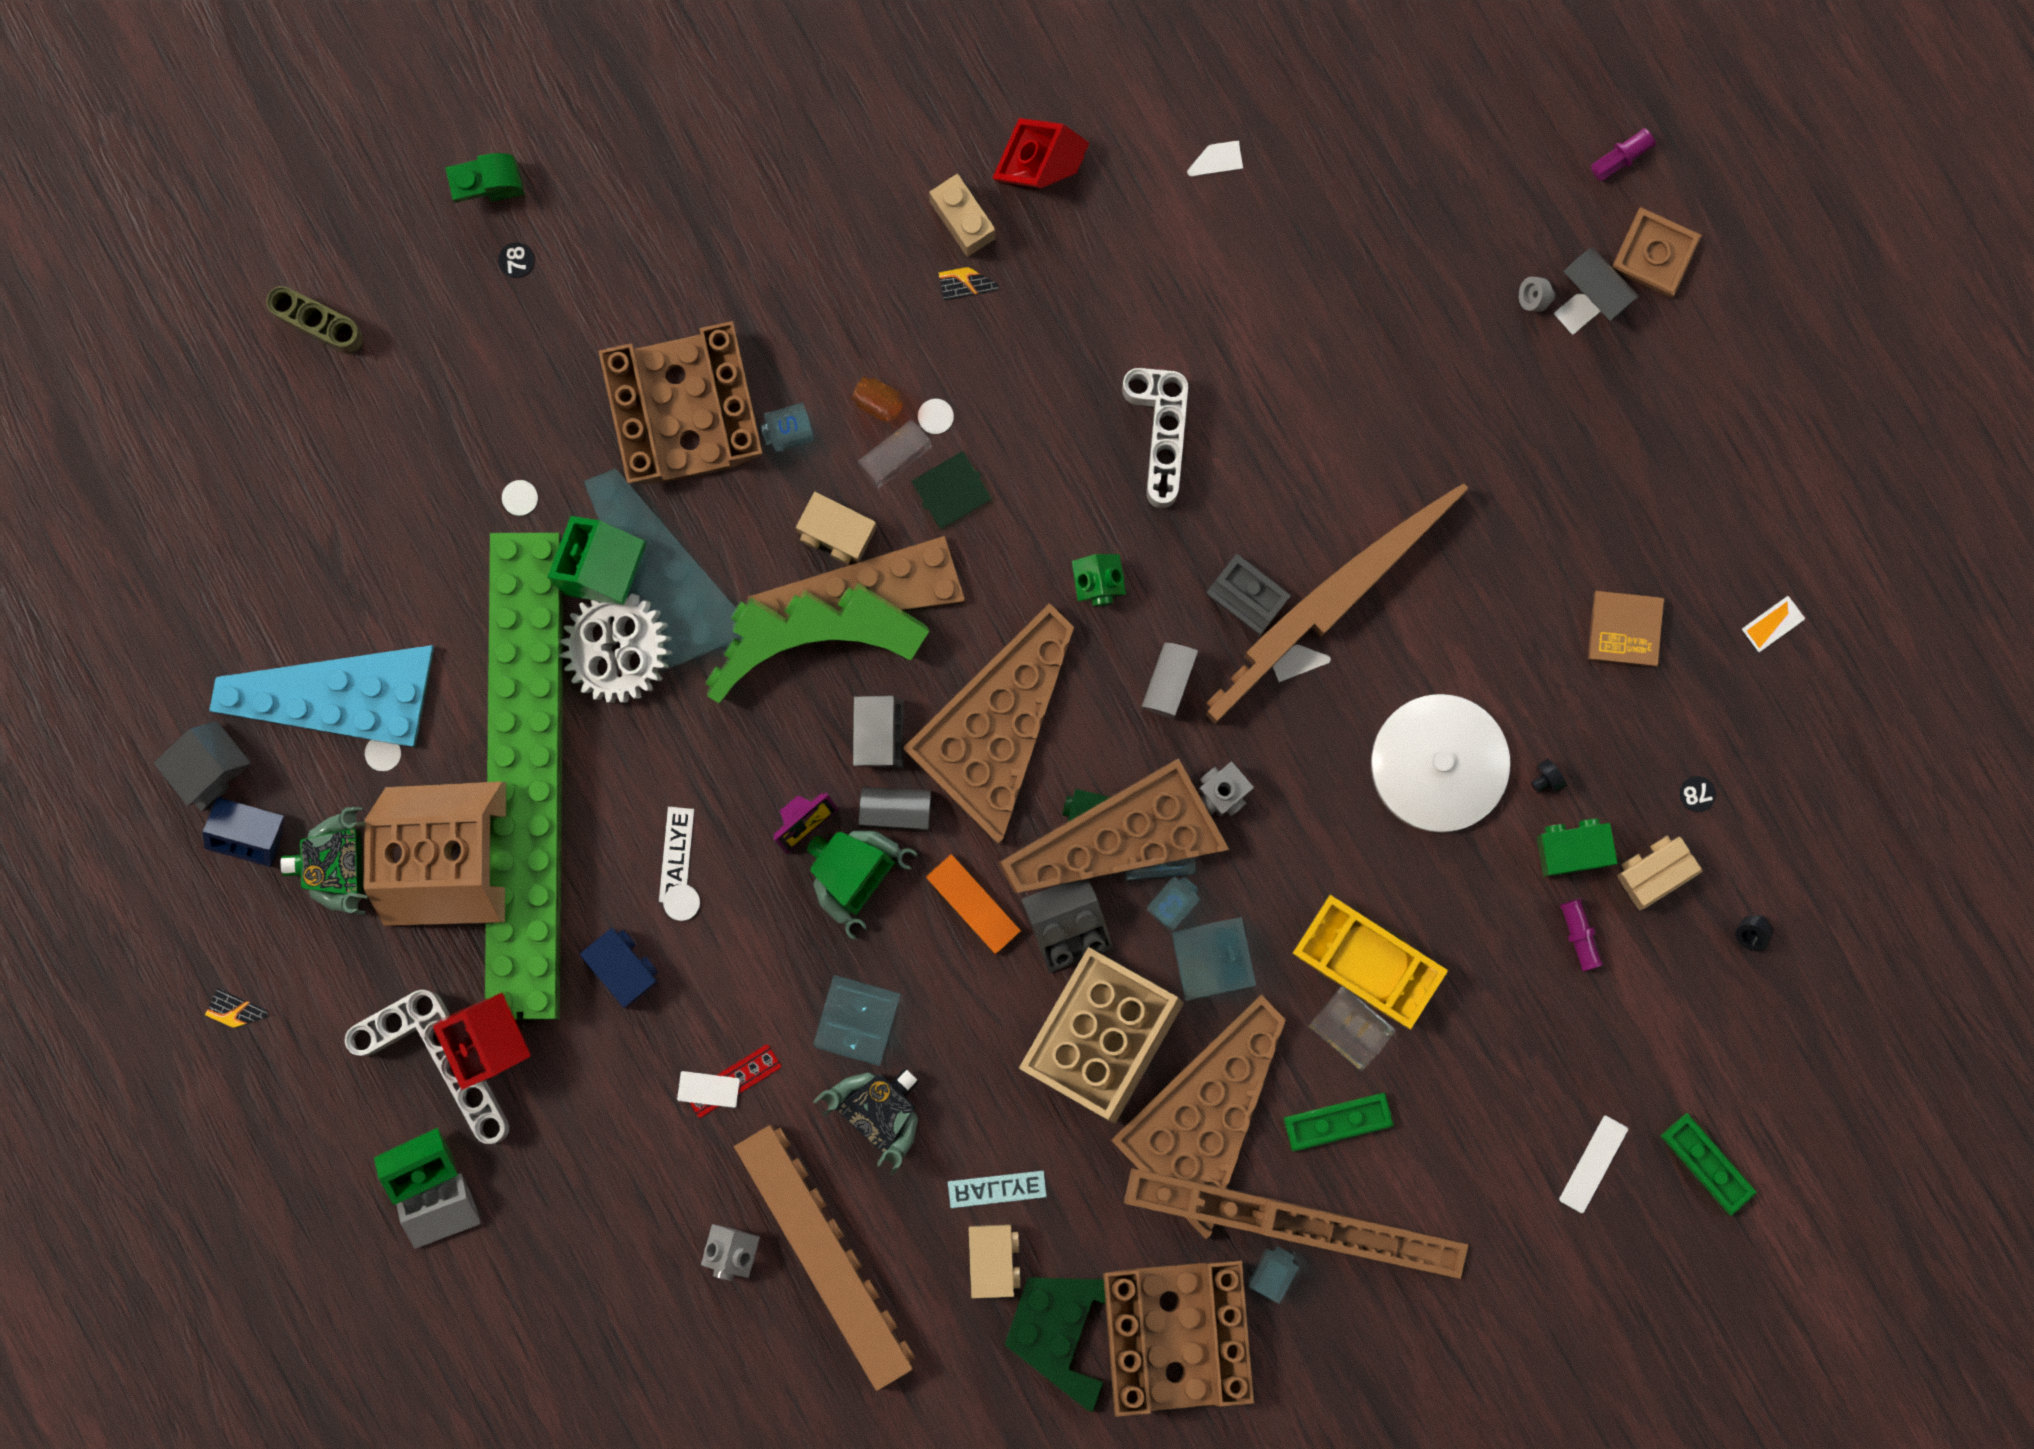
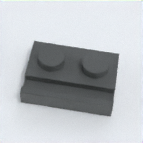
[1206,554,1291,636]

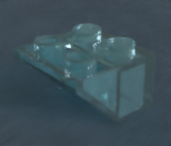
[1171,917,1256,1001]

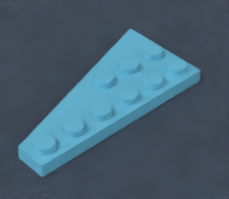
[209,645,434,748]

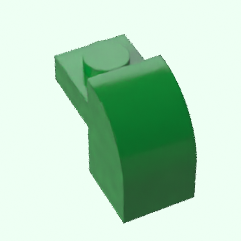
[445,153,525,203]

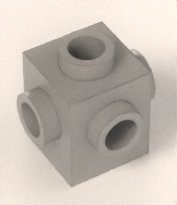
[1198,761,1254,817]
[701,1224,760,1281]

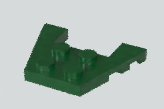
[1004,1277,1106,1412]

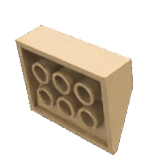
[1019,947,1184,1124]

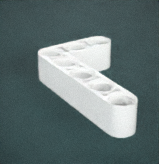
[345,990,509,1144]

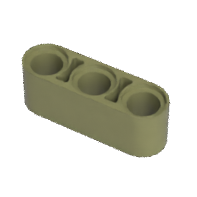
[266,286,363,354]

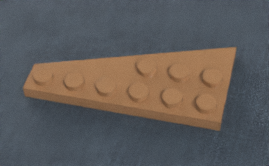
[998,759,1229,893]

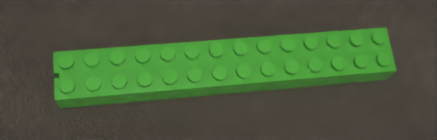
[485,533,564,1020]

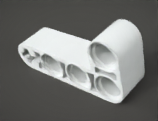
[1122,368,1188,509]

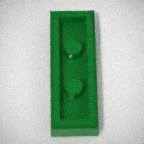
[1283,1092,1394,1152]
[1660,1113,1757,1216]

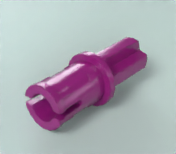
[1591,128,1656,181]

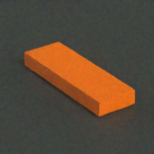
[926,854,1021,955]

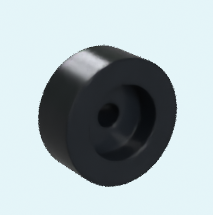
[1530,758,1567,795]
[1735,915,1773,951]

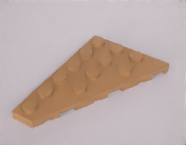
[903,603,1074,844]
[1111,995,1286,1239]

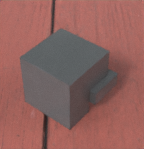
[154,721,251,811]

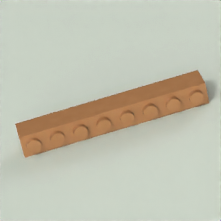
[734,1125,915,1391]

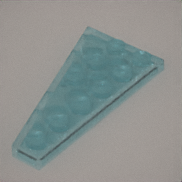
[583,469,741,672]

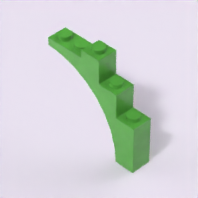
[705,583,929,703]

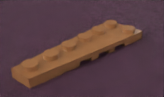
[748,536,965,618]

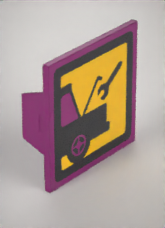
[773,793,839,855]

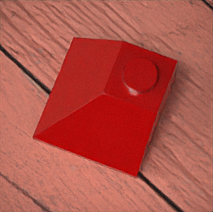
[992,118,1090,188]

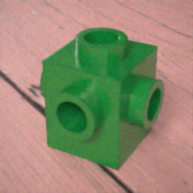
[1072,554,1126,607]

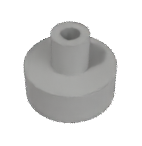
[1519,276,1555,312]

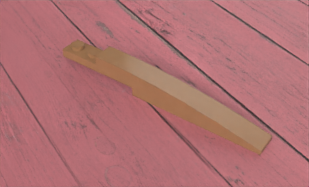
[1206,483,1468,724]
[1124,1168,1468,1279]

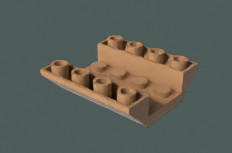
[598,321,763,485]
[364,782,506,926]
[1103,1261,1254,1417]

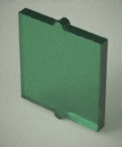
[911,451,992,530]

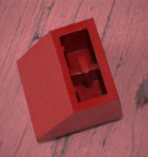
[432,992,532,1090]

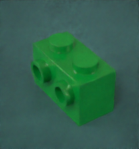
[1536,818,1617,877]
[374,1127,458,1206]

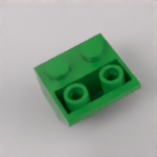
[547,516,647,605]

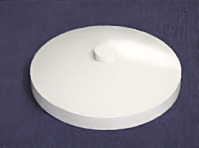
[1371,694,1510,833]

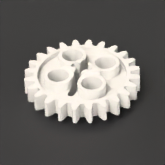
[561,594,672,703]

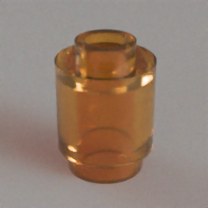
[851,376,904,423]

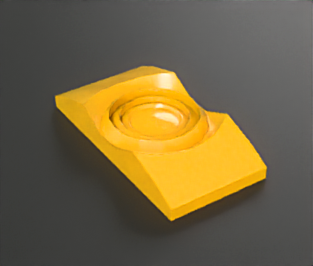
[1292,895,1448,1030]

